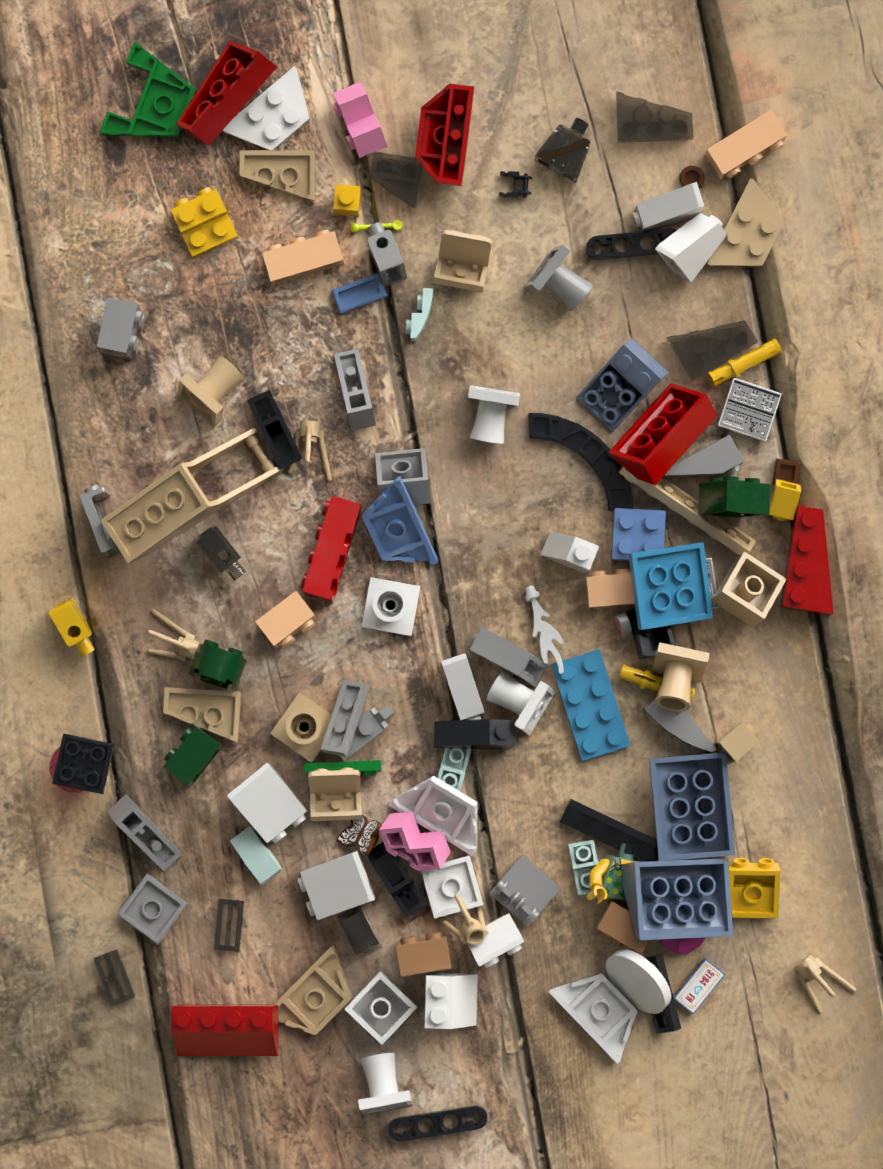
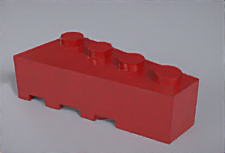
[176,40,277,146]
[301,496,362,603]
[780,506,834,616]

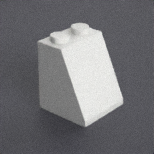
[227,763,308,844]
[297,851,376,920]
[425,972,478,1029]

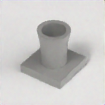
[523,245,593,311]

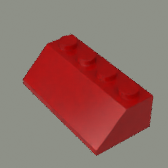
[609,383,717,485]
[171,1004,279,1056]

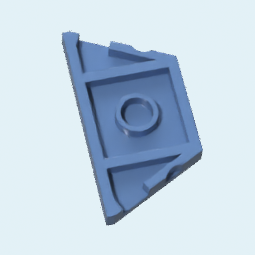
[362,476,438,564]

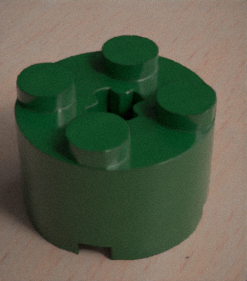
[189,640,247,690]

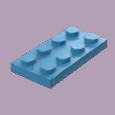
[551,649,631,761]

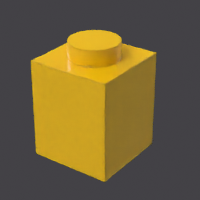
[333,184,361,217]
[769,479,801,521]

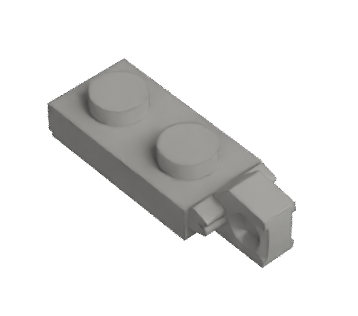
[340,704,395,761]

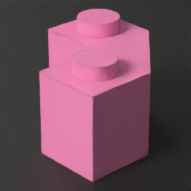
[332,82,387,158]
[379,811,451,871]

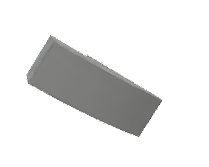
[643,700,717,753]

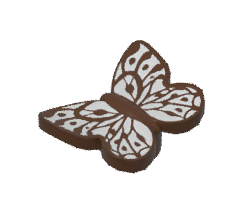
[336,815,382,857]

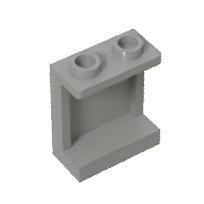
[80,485,120,557]

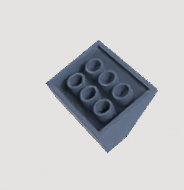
[649,752,735,861]
[622,859,733,941]

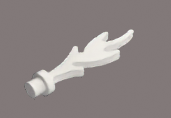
[525,585,564,674]

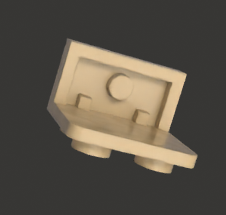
[433,230,492,293]
[308,768,362,821]

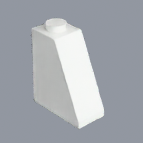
[633,182,704,231]
[655,213,727,282]
[541,532,599,574]
[441,653,485,721]

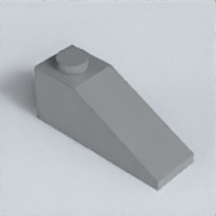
[334,349,376,431]
[663,435,744,478]
[107,794,182,871]

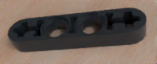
[586,228,677,260]
[389,1105,487,1141]

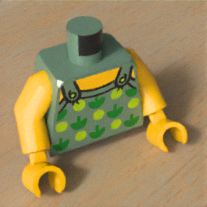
[587,843,638,904]

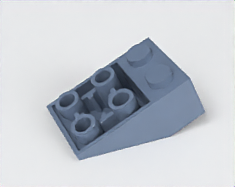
[576,338,669,432]

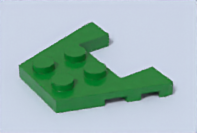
[100,42,197,138]

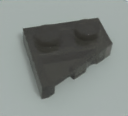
[370,152,422,208]

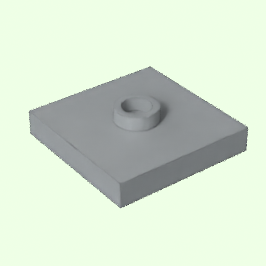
[117,873,189,945]

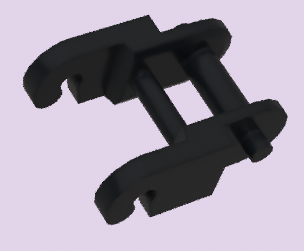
[499,171,532,198]

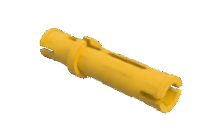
[708,338,782,387]
[618,663,695,703]

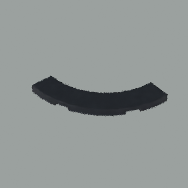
[528,413,634,511]

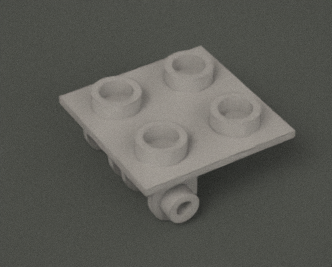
[489,855,561,927]

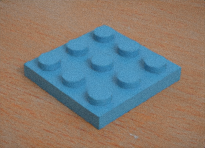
[628,542,713,630]

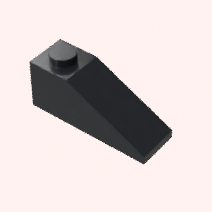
[434,719,515,750]

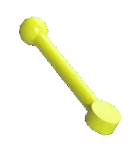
[350,220,403,233]

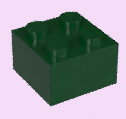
[698,476,770,518]
[163,726,223,786]

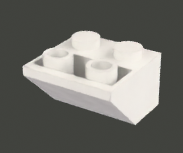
[467,912,525,968]

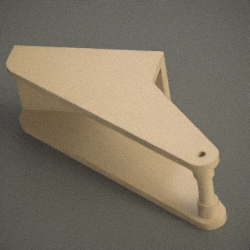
[100,428,283,563]

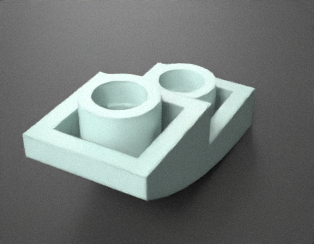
[406,288,433,342]
[438,748,471,791]
[230,826,283,885]
[568,840,598,897]

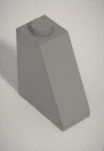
[470,627,548,687]

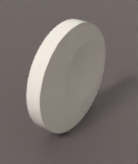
[606,949,671,1014]

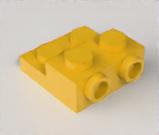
[171,187,239,258]
[728,858,780,918]

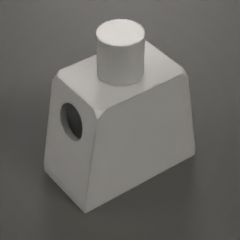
[367,222,407,287]

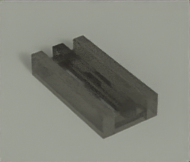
[214,898,245,952]
[93,949,136,1006]

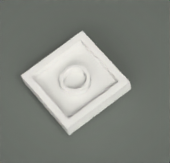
[421,855,483,919]

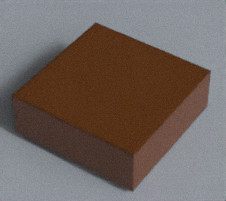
[772,458,801,484]

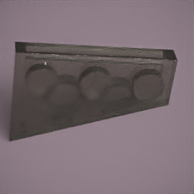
[616,91,693,143]
[666,320,758,381]

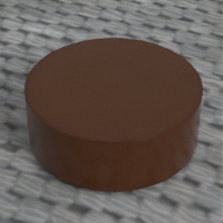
[679,166,705,189]

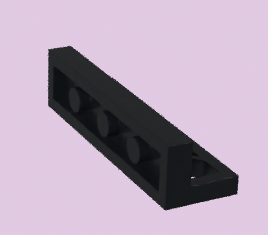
[560,799,658,862]

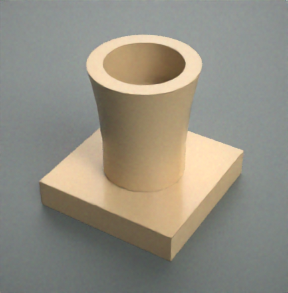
[177,356,244,427]
[651,643,710,712]
[270,692,332,763]

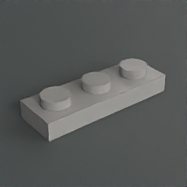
[321,680,369,757]

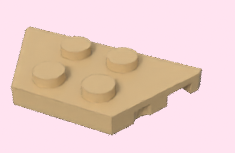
[707,178,785,267]
[275,945,352,1035]

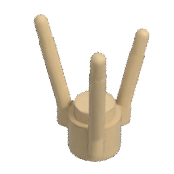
[288,421,332,481]
[147,609,200,662]
[438,894,488,945]
[795,954,856,1014]

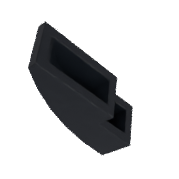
[247,389,302,469]
[367,842,431,922]

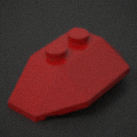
[415,83,474,187]

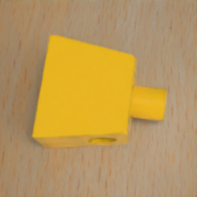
[48,596,95,657]

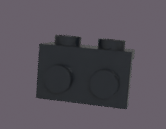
[626,608,676,660]

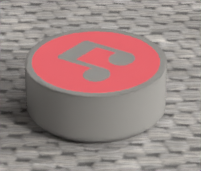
[614,612,632,639]

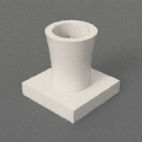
[468,385,520,444]
[362,577,420,636]
[487,670,556,736]
[358,1053,413,1114]

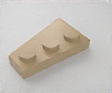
[240,150,316,202]
[163,687,241,742]

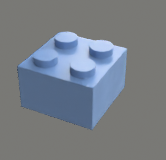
[611,508,666,562]

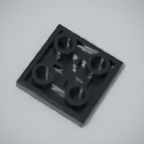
[52,733,114,794]

